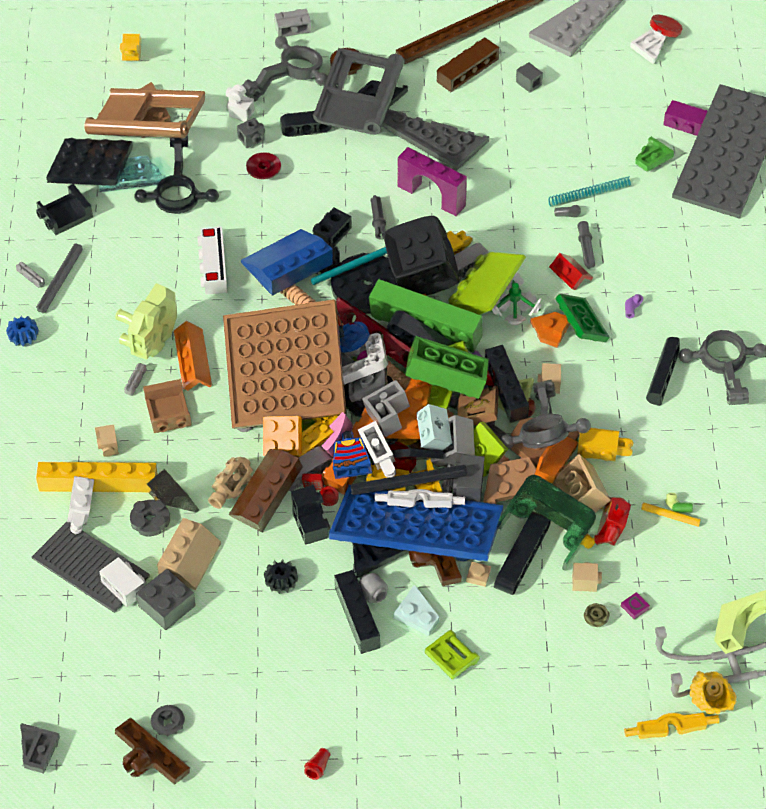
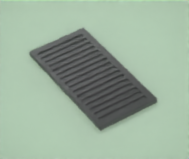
[32,521,150,613]

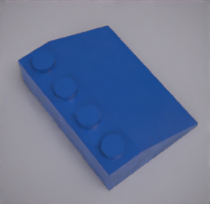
[241,229,333,296]

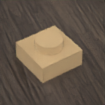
[466,562,491,587]

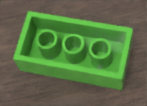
[405,336,489,399]

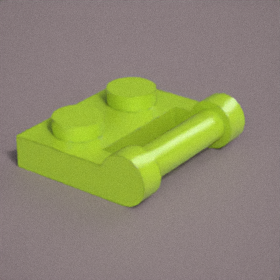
[425,630,480,680]

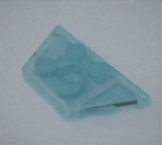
[99,155,167,192]

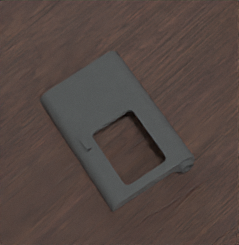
[313,48,404,135]

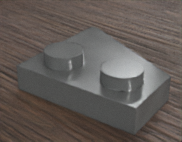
[20,723,60,774]

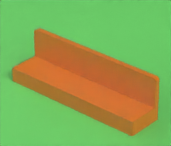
[174,321,212,391]
[534,437,578,483]

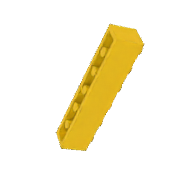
[36,462,158,493]

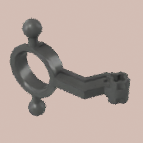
[242,36,328,101]
[678,330,766,405]
[500,379,591,450]

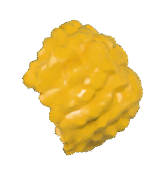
[689,671,737,714]

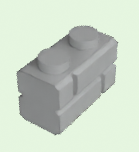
[274,8,311,37]

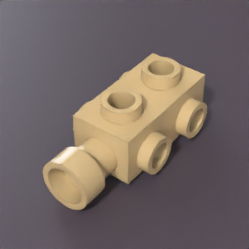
[208,456,253,509]

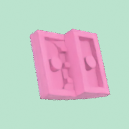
[322,412,353,458]

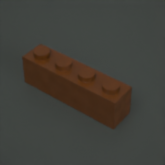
[436,37,499,92]

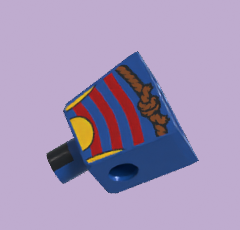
[333,431,372,479]

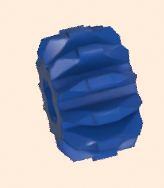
[6,315,39,347]

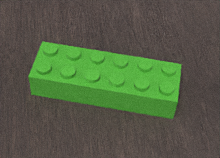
[369,279,483,353]

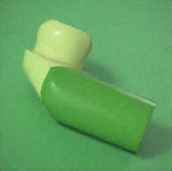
[665,492,693,513]

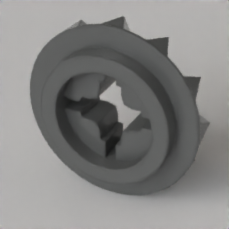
[151,705,185,737]

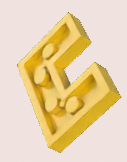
[296,415,338,458]

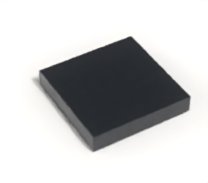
[391,448,444,461]

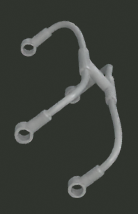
[655,626,766,698]

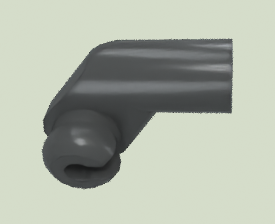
[554,205,581,218]

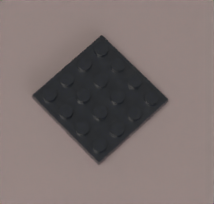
[46,138,133,186]

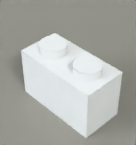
[100,557,146,607]

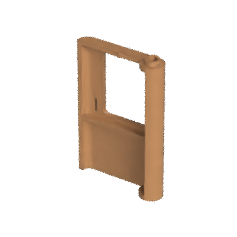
[84,88,205,138]

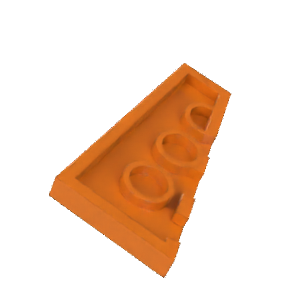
[383,378,432,439]

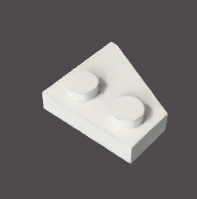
[630,28,666,64]

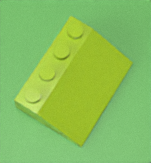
[448,252,526,315]

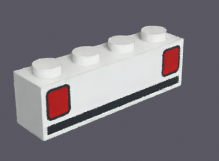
[197,226,227,295]

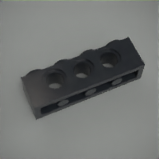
[485,345,529,423]

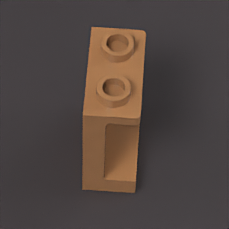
[143,379,191,433]

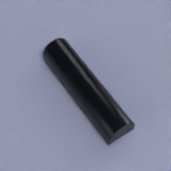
[646,337,680,406]

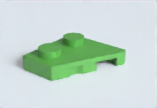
[635,136,674,172]

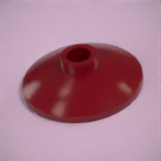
[246,152,281,179]

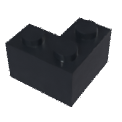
[291,485,330,545]

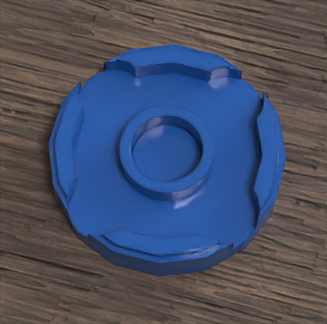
[340,322,370,353]

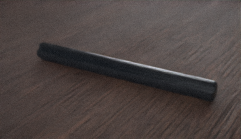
[351,465,467,495]

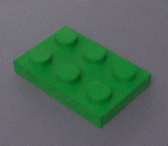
[555,293,610,343]

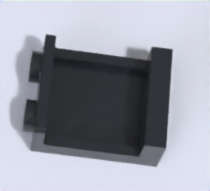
[36,184,93,235]

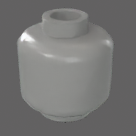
[359,573,388,603]

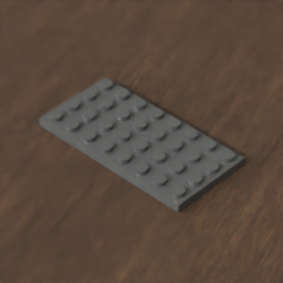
[672,84,766,219]

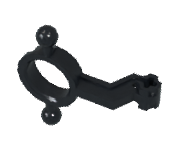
[134,135,219,214]

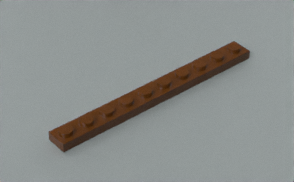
[396,0,543,64]

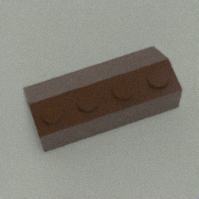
[229,449,303,533]

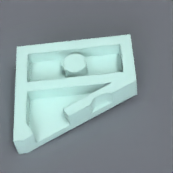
[393,585,439,636]

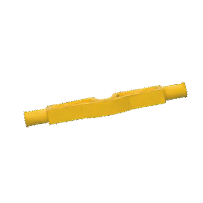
[624,713,719,739]

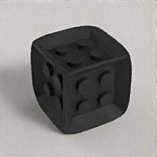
[384,215,459,296]

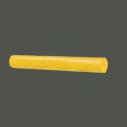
[641,502,701,527]

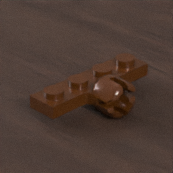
[409,551,462,586]
[115,717,190,785]

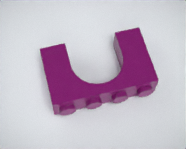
[397,147,467,216]

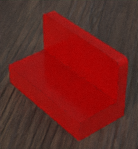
[549,253,593,290]

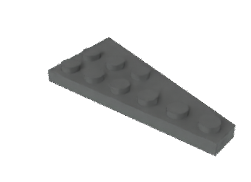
[382,109,489,171]

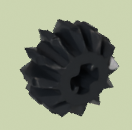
[264,559,298,594]

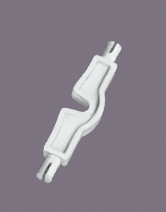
[375,489,465,508]

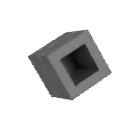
[516,62,543,93]

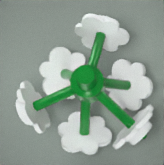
[490,272,542,325]

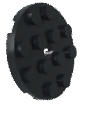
[331,253,398,314]

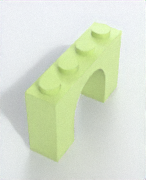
[714,590,766,654]

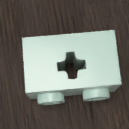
[416,404,452,451]

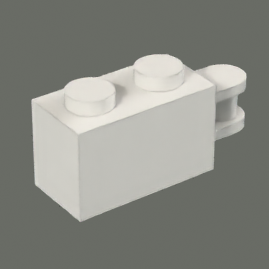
[358,421,396,478]
[67,476,94,534]

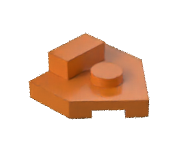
[530,312,570,348]

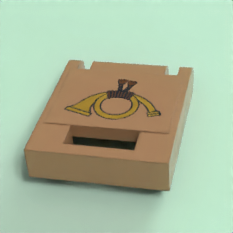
[457,386,499,425]

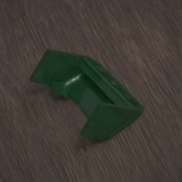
[498,475,596,571]

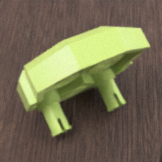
[115,283,177,360]

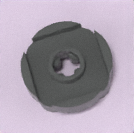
[130,499,170,537]

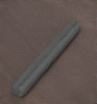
[36,243,83,313]

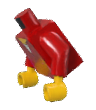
[580,497,631,549]

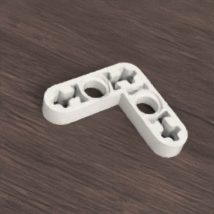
[342,333,388,384]

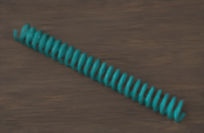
[548,176,631,207]

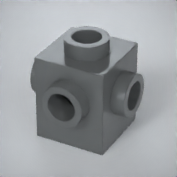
[237,118,265,148]

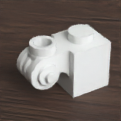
[226,84,255,122]

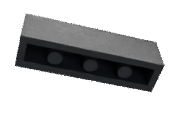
[334,569,380,654]

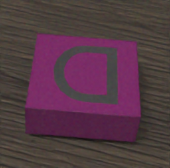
[621,592,650,620]

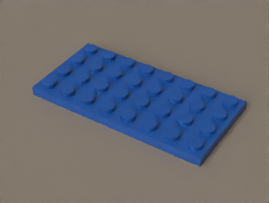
[329,485,504,561]

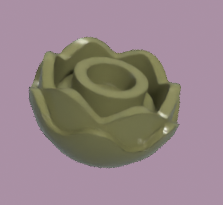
[584,603,610,627]

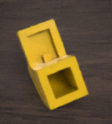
[120,34,142,61]

